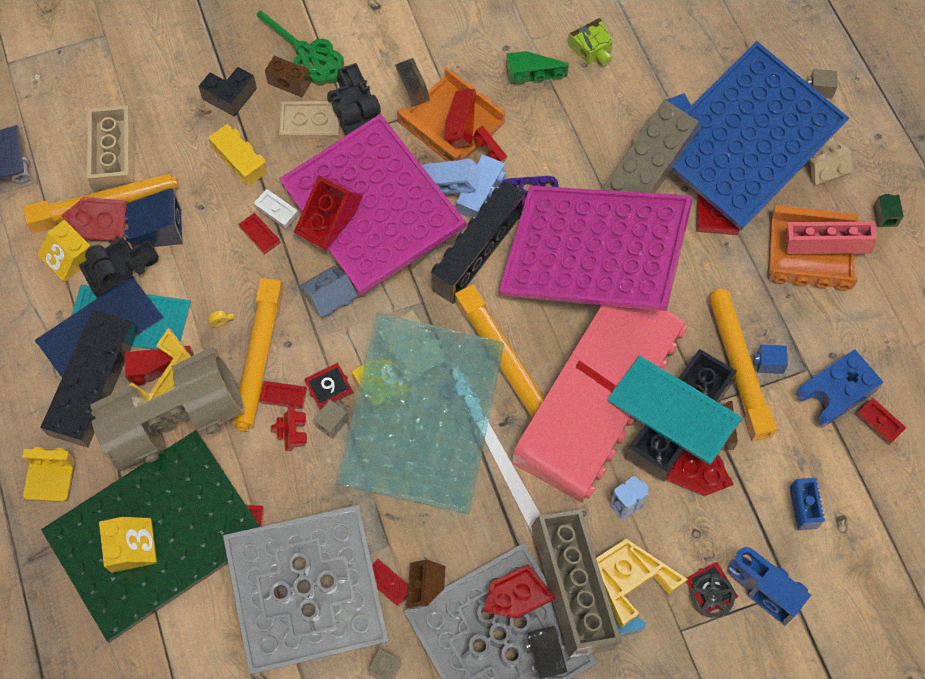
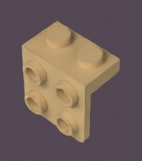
[808,137,852,185]

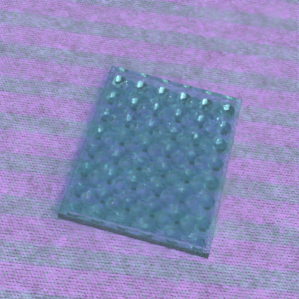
[336,312,504,514]

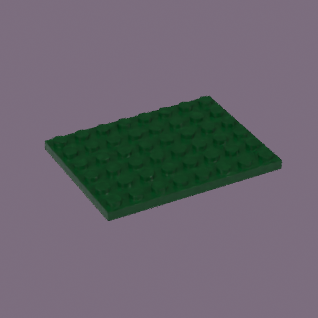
[41,430,260,643]

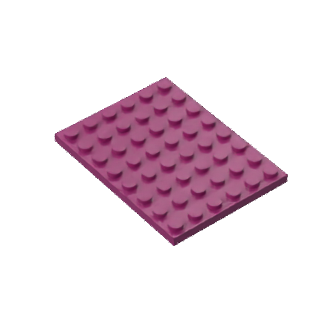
[279,114,467,295]
[499,186,693,311]

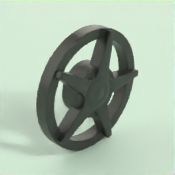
[691,574,735,618]

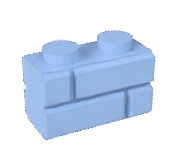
[610,476,649,520]

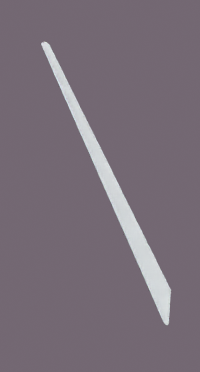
[452,370,541,536]

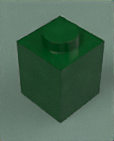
[873,194,904,227]

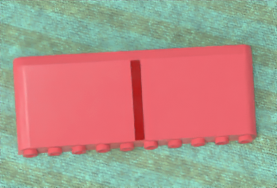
[512,305,688,503]

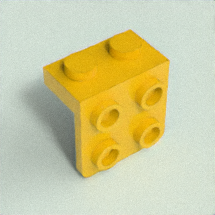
[22,447,75,502]

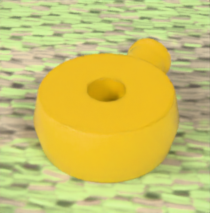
[207,311,234,328]

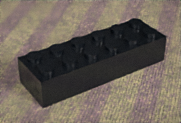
[431,181,525,304]
[40,310,138,448]
[627,348,737,482]

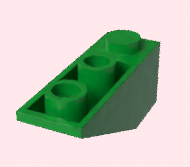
[506,51,569,84]

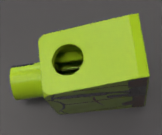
[568,17,613,66]

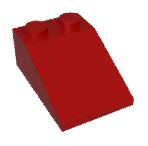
[294,175,363,250]

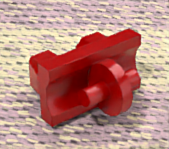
[270,406,307,451]

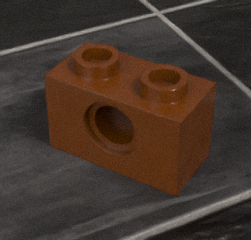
[265,56,311,98]

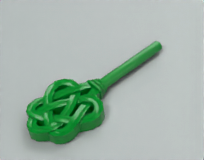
[257,10,344,85]

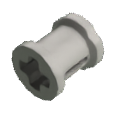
[12,157,31,184]

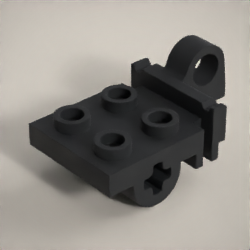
[327,63,381,135]
[78,236,159,297]

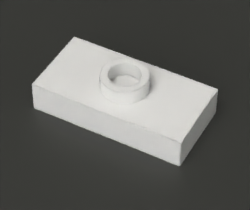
[253,189,299,229]

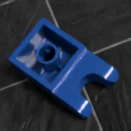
[795,349,884,427]
[728,547,811,626]

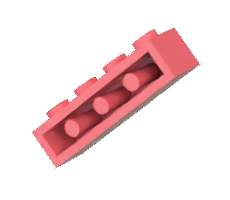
[785,222,876,254]

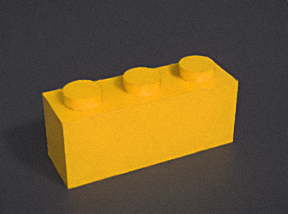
[208,124,267,187]

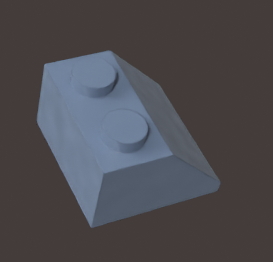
[298,266,358,317]

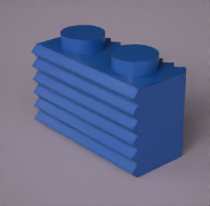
[790,478,825,531]

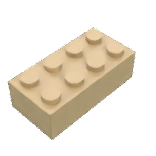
[87,105,134,191]

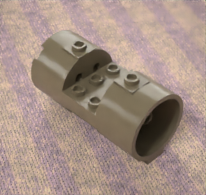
[90,347,245,471]

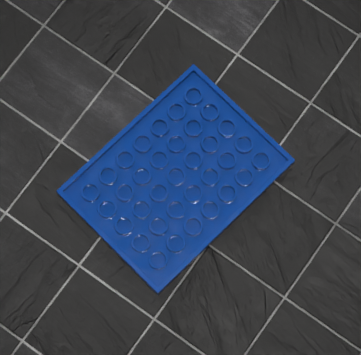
[672,41,849,231]

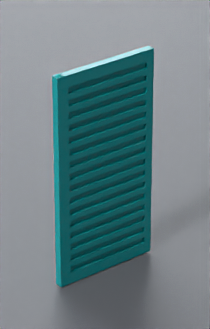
[71,285,191,349]
[607,355,743,465]

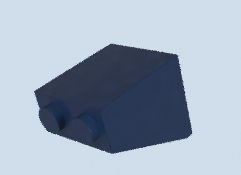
[125,188,183,249]

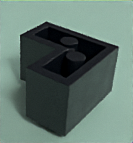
[198,67,257,117]

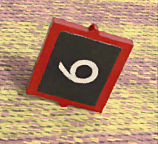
[304,363,354,410]
[686,562,738,613]

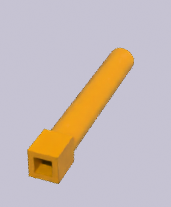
[23,173,179,233]
[232,278,284,432]
[455,284,545,419]
[709,288,777,441]

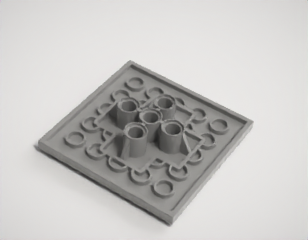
[223,505,389,675]
[404,543,597,679]

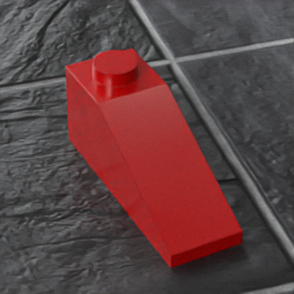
[444,89,476,148]
[125,345,194,386]

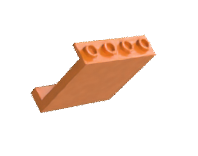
[397,67,505,161]
[768,205,859,290]

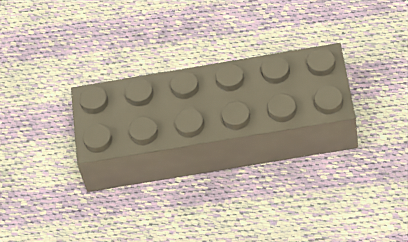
[602,99,701,193]
[531,509,621,658]

